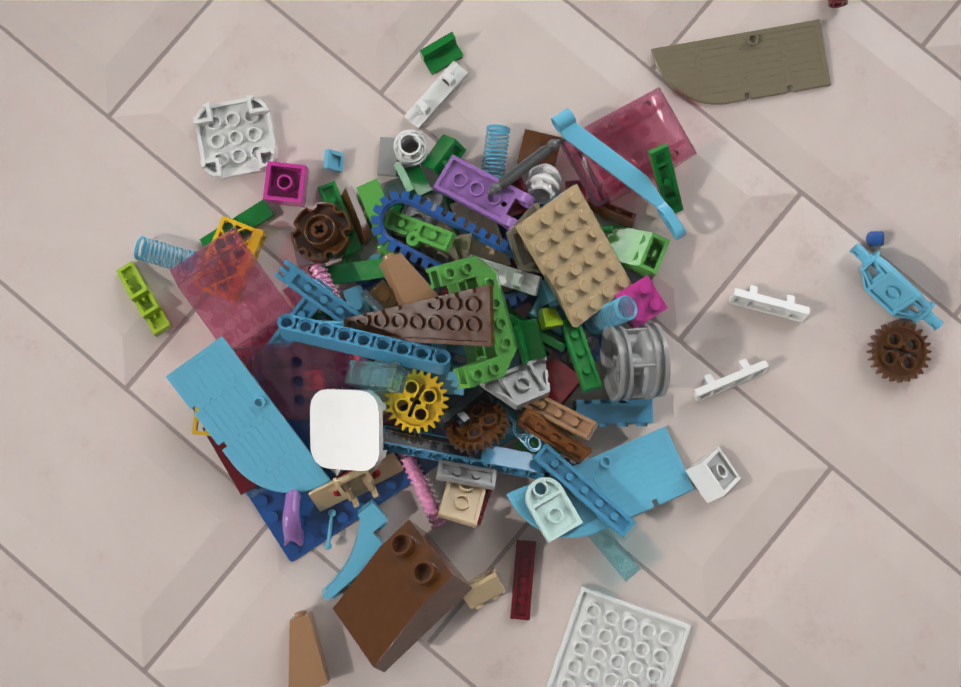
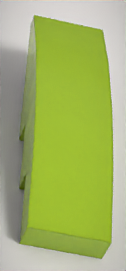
[116,261,173,337]

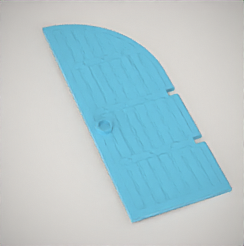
[166,336,331,493]
[507,426,694,538]

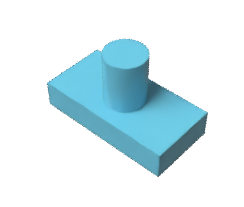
[342,285,371,314]

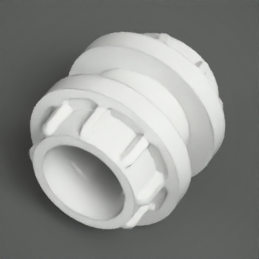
[393,129,428,167]
[526,163,561,204]

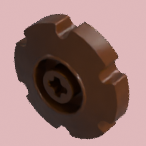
[291,202,353,263]

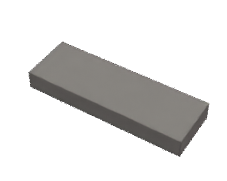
[436,459,497,490]

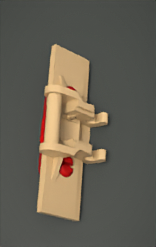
[308,452,404,512]

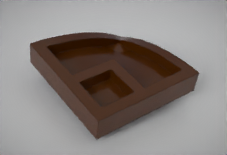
[517,129,562,167]

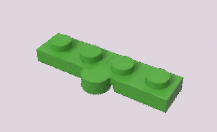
[384,209,456,253]

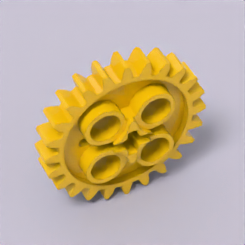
[384,369,449,433]

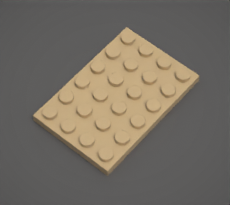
[515,184,632,327]

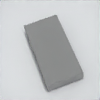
[377,137,398,177]

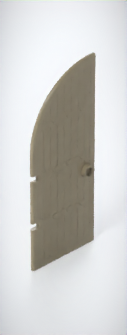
[651,19,831,105]

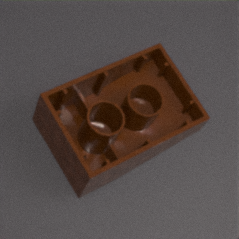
[333,520,472,673]

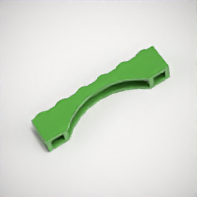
[356,179,416,269]

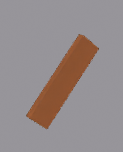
[516,407,592,464]

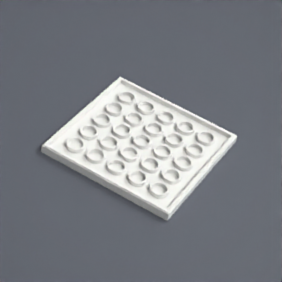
[546,586,691,687]

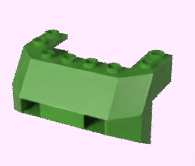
[425,256,518,389]

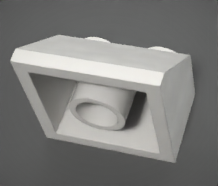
[686,447,741,503]

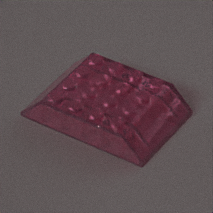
[559,87,697,208]

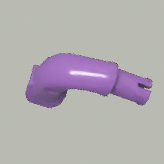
[282,489,304,546]

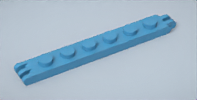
[274,259,362,321]

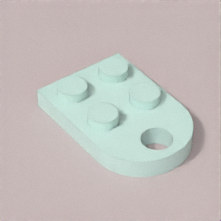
[525,477,583,543]

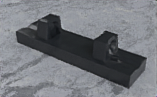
[438,385,497,431]

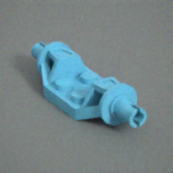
[849,243,944,331]

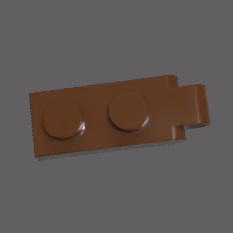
[587,198,637,228]

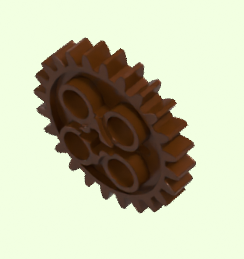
[866,320,932,383]
[446,400,510,454]

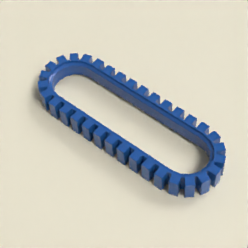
[371,191,537,306]

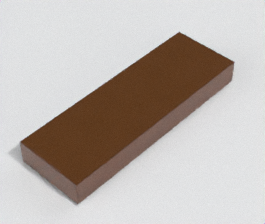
[341,186,373,246]

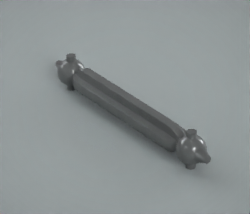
[487,139,561,195]

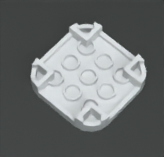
[193,95,277,179]
[310,388,387,471]

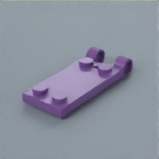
[433,154,536,230]

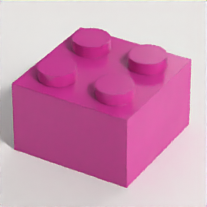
[263,161,309,208]
[613,275,668,329]

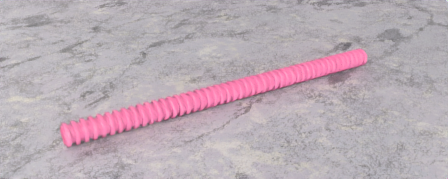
[309,263,447,529]

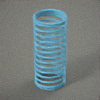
[481,124,511,179]
[134,236,198,275]
[585,296,637,335]

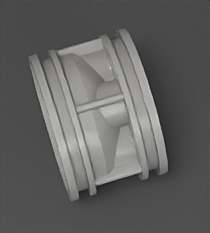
[600,323,670,401]

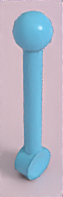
[324,509,336,550]

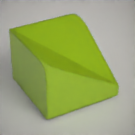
[537,308,563,331]

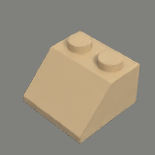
[463,567,505,609]

